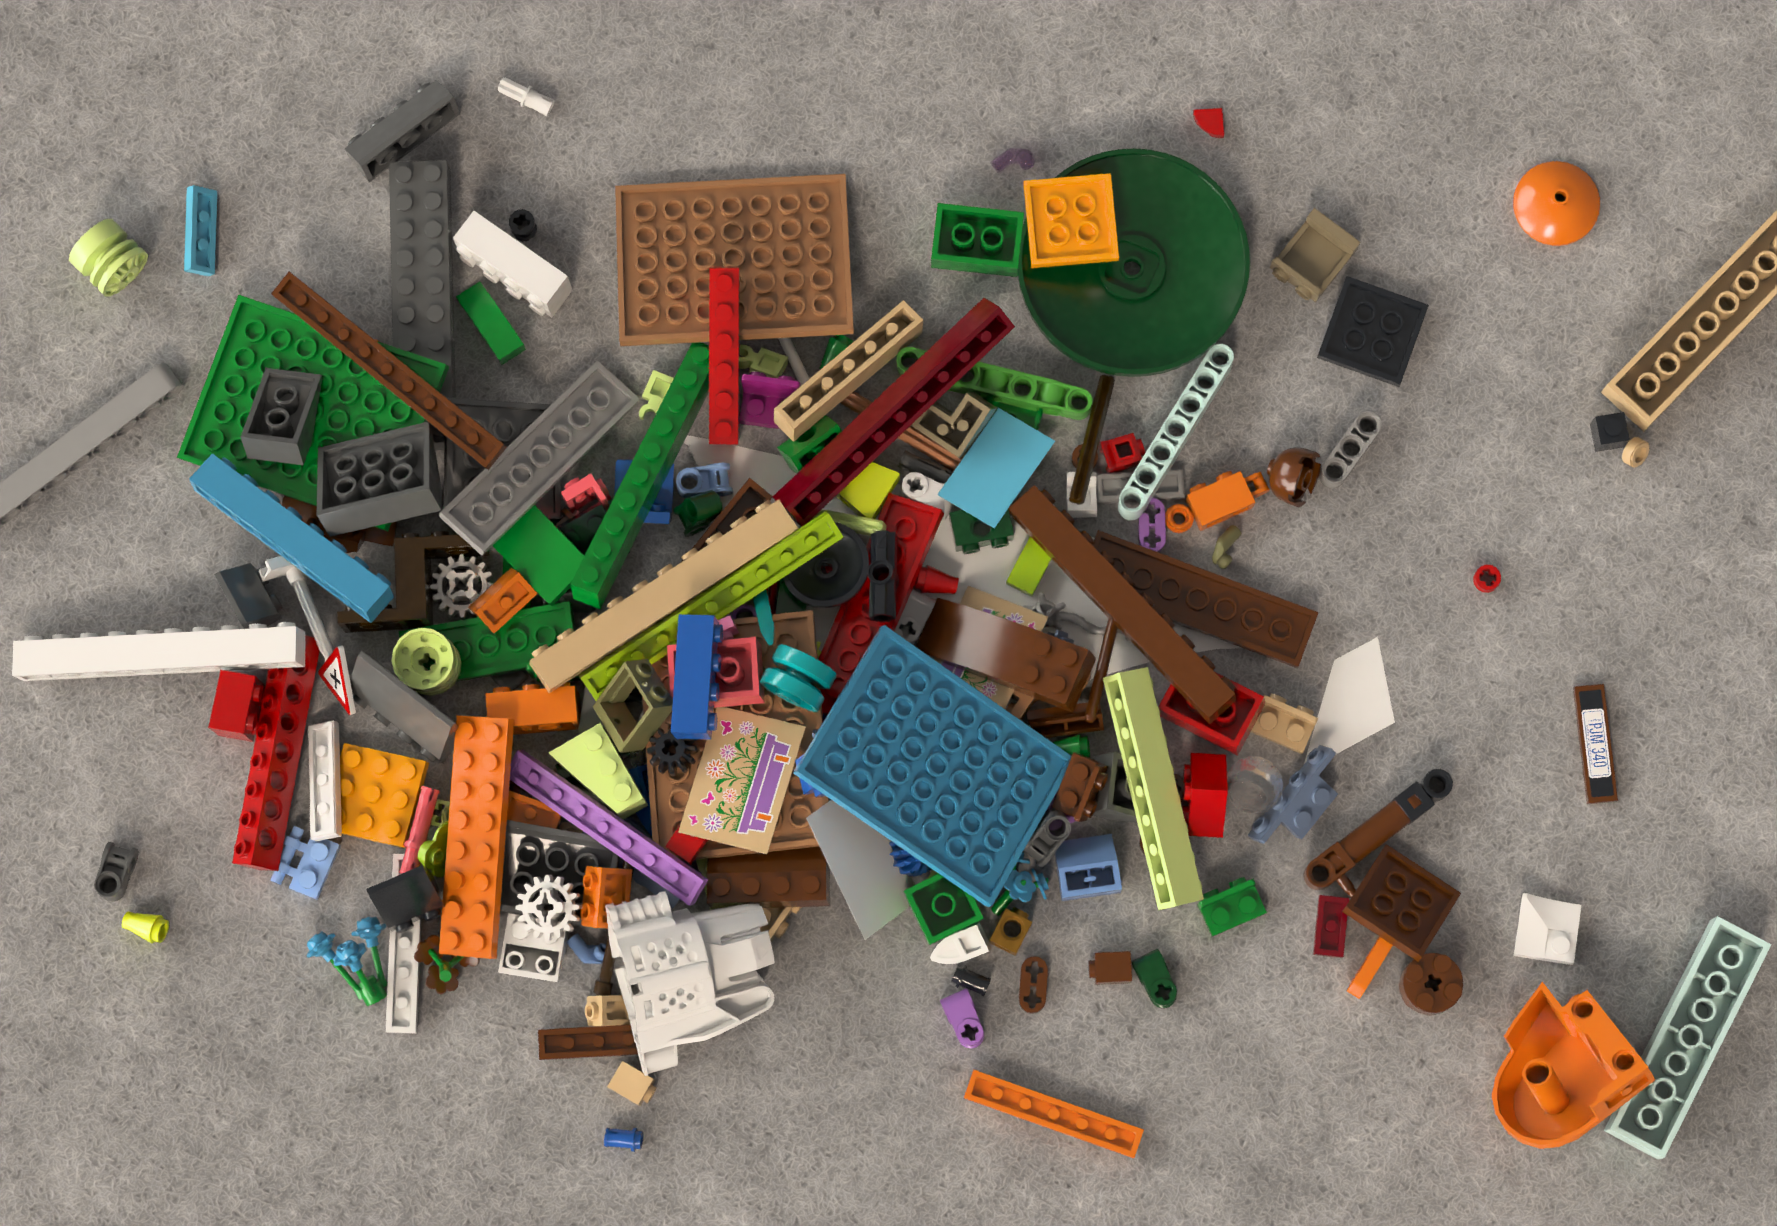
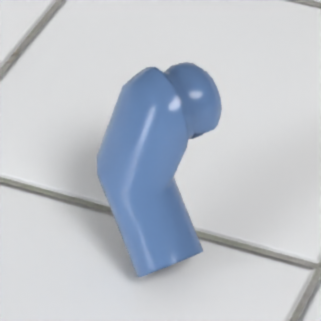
[567,933,606,964]

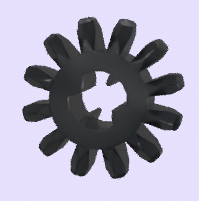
[647,724,698,776]

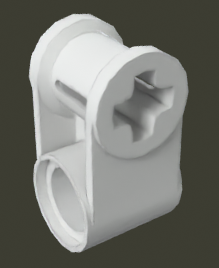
[900,472,953,521]

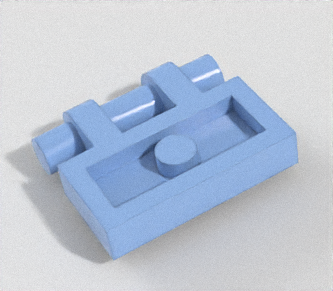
[270,826,341,900]

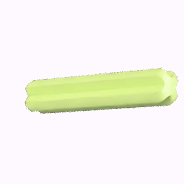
[809,509,886,536]

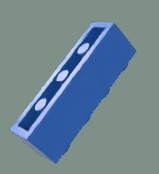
[671,614,723,740]

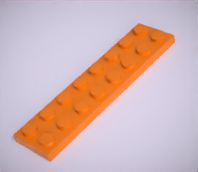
[439,715,514,959]

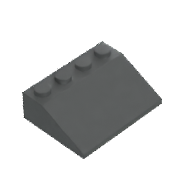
[317,422,442,537]
[350,651,458,763]
[500,820,619,930]

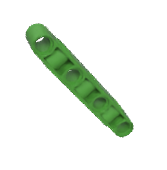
[896,347,1093,420]

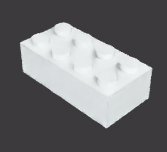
[453,211,573,318]

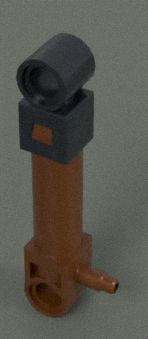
[1303,769,1453,898]

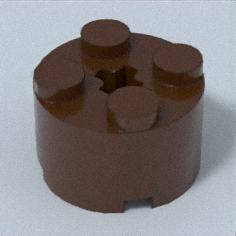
[1399,953,1463,1016]

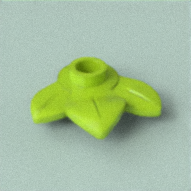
[418,821,448,877]

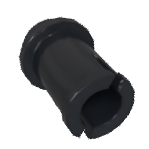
[951,965,991,996]

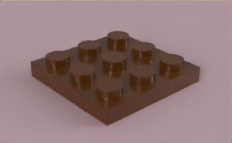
[1342,844,1461,962]

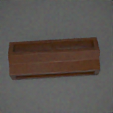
[1026,702,1104,738]

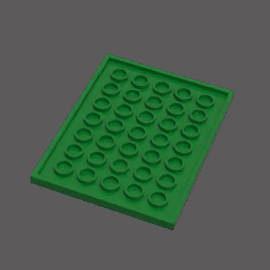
[177,295,449,531]

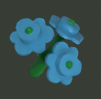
[991,852,1049,916]

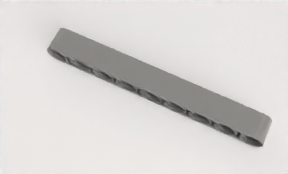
[0,363,183,528]

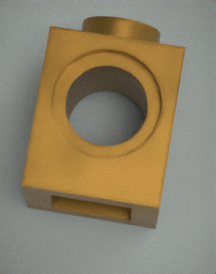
[989,907,1032,956]

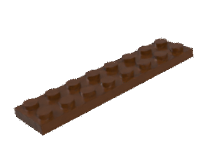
[1093,530,1319,669]

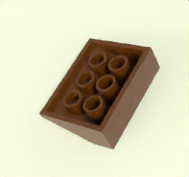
[707,846,830,909]

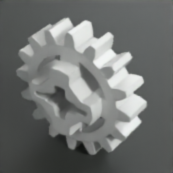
[430,554,493,619]
[515,875,582,940]

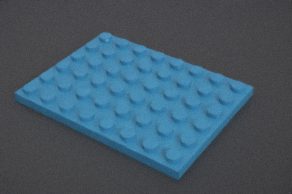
[793,625,1072,907]

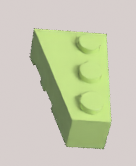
[549,723,648,820]

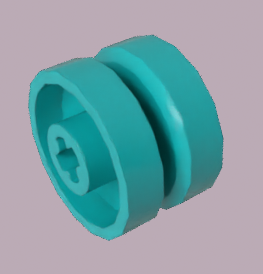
[759,644,837,712]

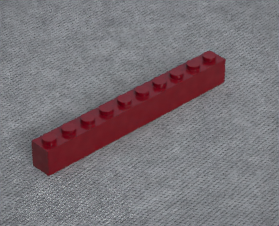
[772,298,1015,527]

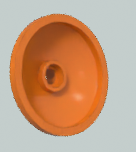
[1513,161,1600,246]

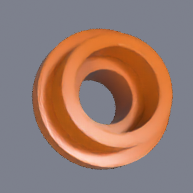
[1165,504,1194,533]

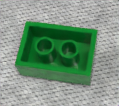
[931,203,1024,277]

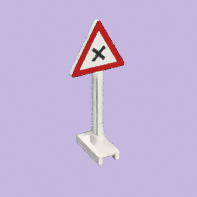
[259,556,356,715]

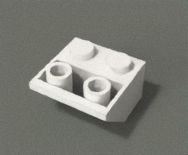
[498,913,569,982]

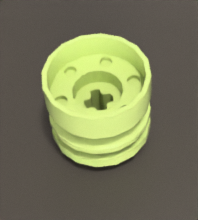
[69,219,148,297]
[391,628,462,696]

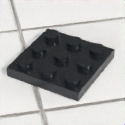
[1317,276,1429,387]

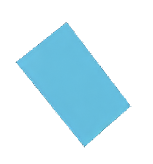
[937,408,1055,528]

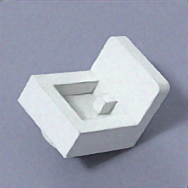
[1066,472,1097,518]

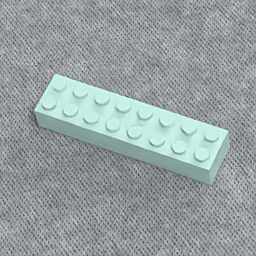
[1604,916,1772,1159]

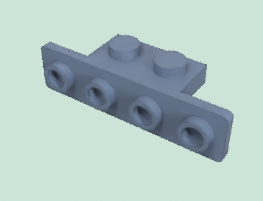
[1248,745,1338,844]

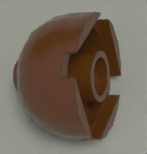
[1267,447,1321,508]

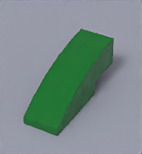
[456,281,526,365]

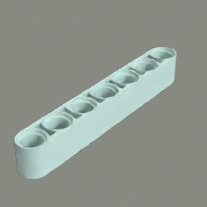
[1118,344,1234,520]

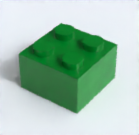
[903,874,984,945]

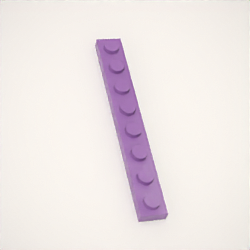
[510,749,708,906]

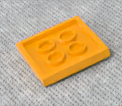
[1023,173,1119,268]
[340,743,429,849]

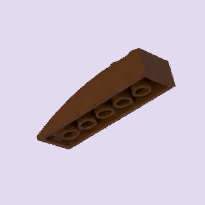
[916,597,1096,713]

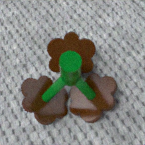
[414,935,480,995]

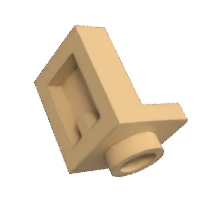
[585,995,631,1026]

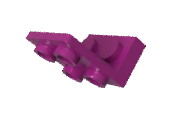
[739,372,801,429]

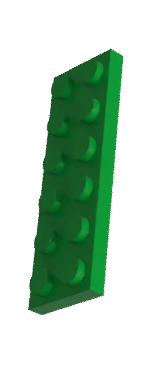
[398,601,576,682]

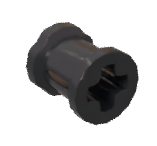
[509,209,537,242]

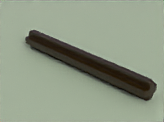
[1069,374,1115,505]

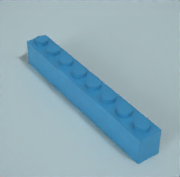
[189,454,394,623]

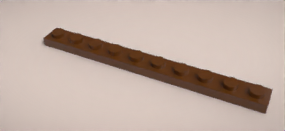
[271,271,507,470]

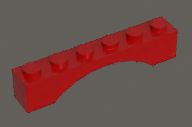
[709,266,740,445]

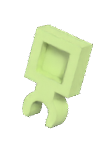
[739,345,788,378]
[639,370,674,420]

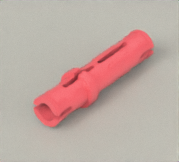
[399,786,440,874]

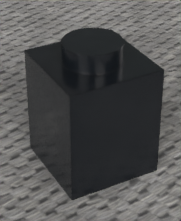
[1590,412,1630,452]

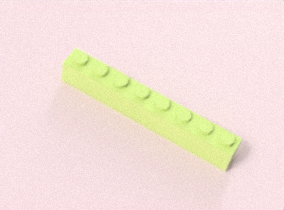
[1103,667,1204,910]

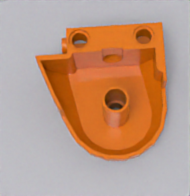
[1492,982,1656,1149]

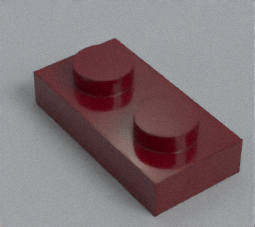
[1313,895,1349,958]

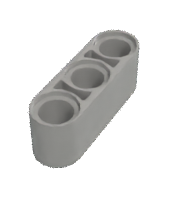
[1319,411,1382,488]

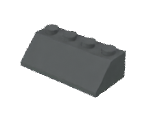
[345,80,460,182]

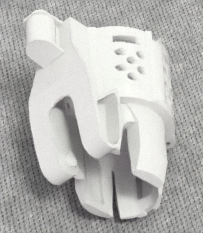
[605,891,775,1076]

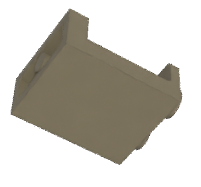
[1270,208,1361,302]

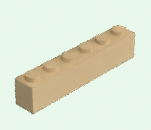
[774,300,923,442]

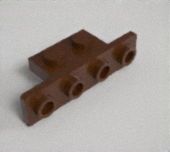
[282,496,397,553]

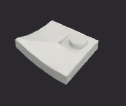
[1513,893,1581,965]

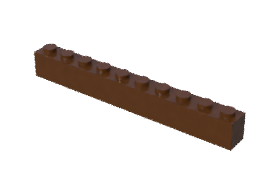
[1008,485,1236,724]

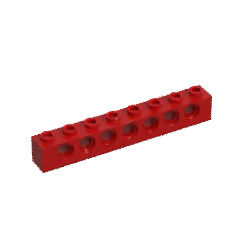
[232,635,320,871]

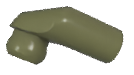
[1212,525,1242,569]

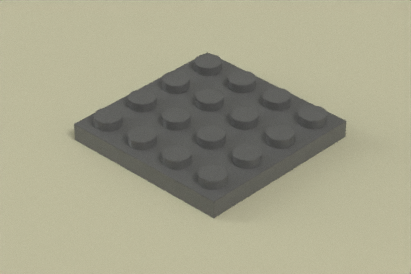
[444,398,561,521]

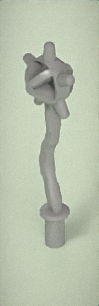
[1023,592,1129,640]

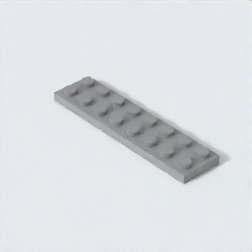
[439,360,640,556]

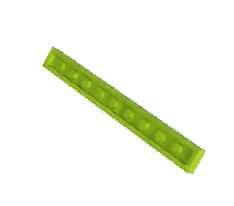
[579,511,843,701]

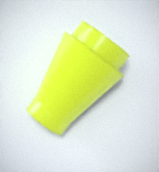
[122,911,169,944]

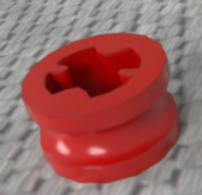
[1473,564,1501,593]

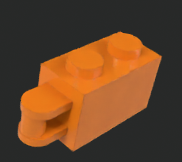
[1186,471,1270,531]

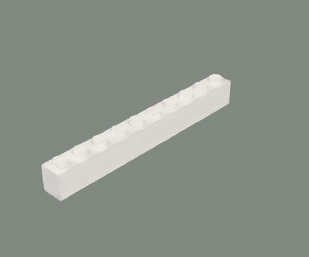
[12,622,305,681]

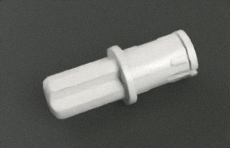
[498,77,555,116]

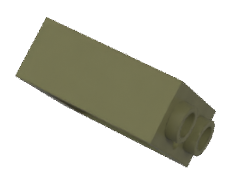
[593,659,673,753]

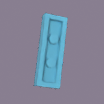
[184,185,217,276]

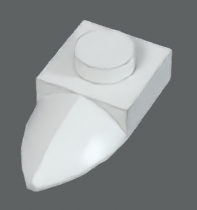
[930,921,992,964]

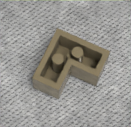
[911,392,997,458]

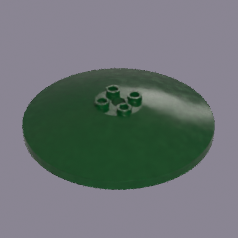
[1017,148,1250,377]

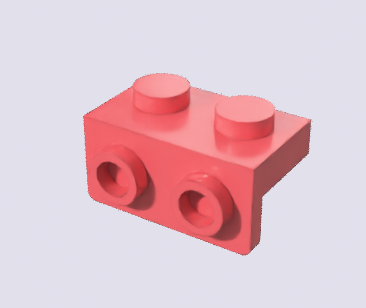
[561,473,612,513]

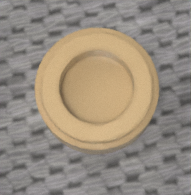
[1622,437,1649,468]

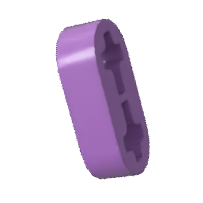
[1138,498,1166,552]

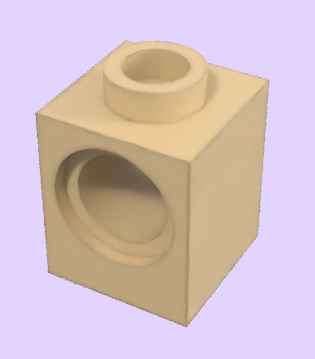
[607,1061,657,1106]

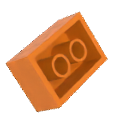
[485,682,581,735]

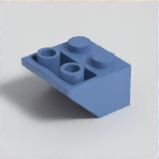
[1054,834,1122,901]

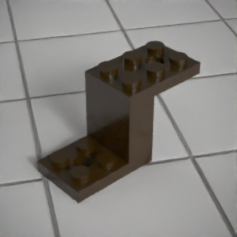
[337,531,489,633]

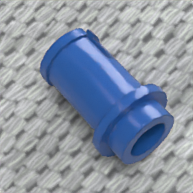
[604,1128,643,1152]

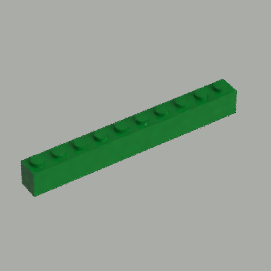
[570,342,709,609]

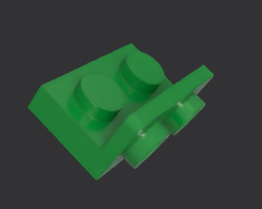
[1197,877,1267,937]

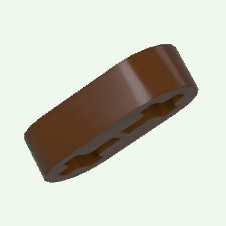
[1019,956,1048,1014]

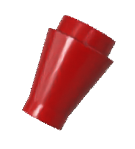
[914,565,959,595]

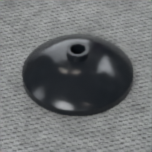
[783,522,869,608]

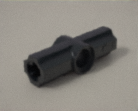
[867,530,899,623]

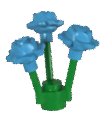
[307,917,388,1006]

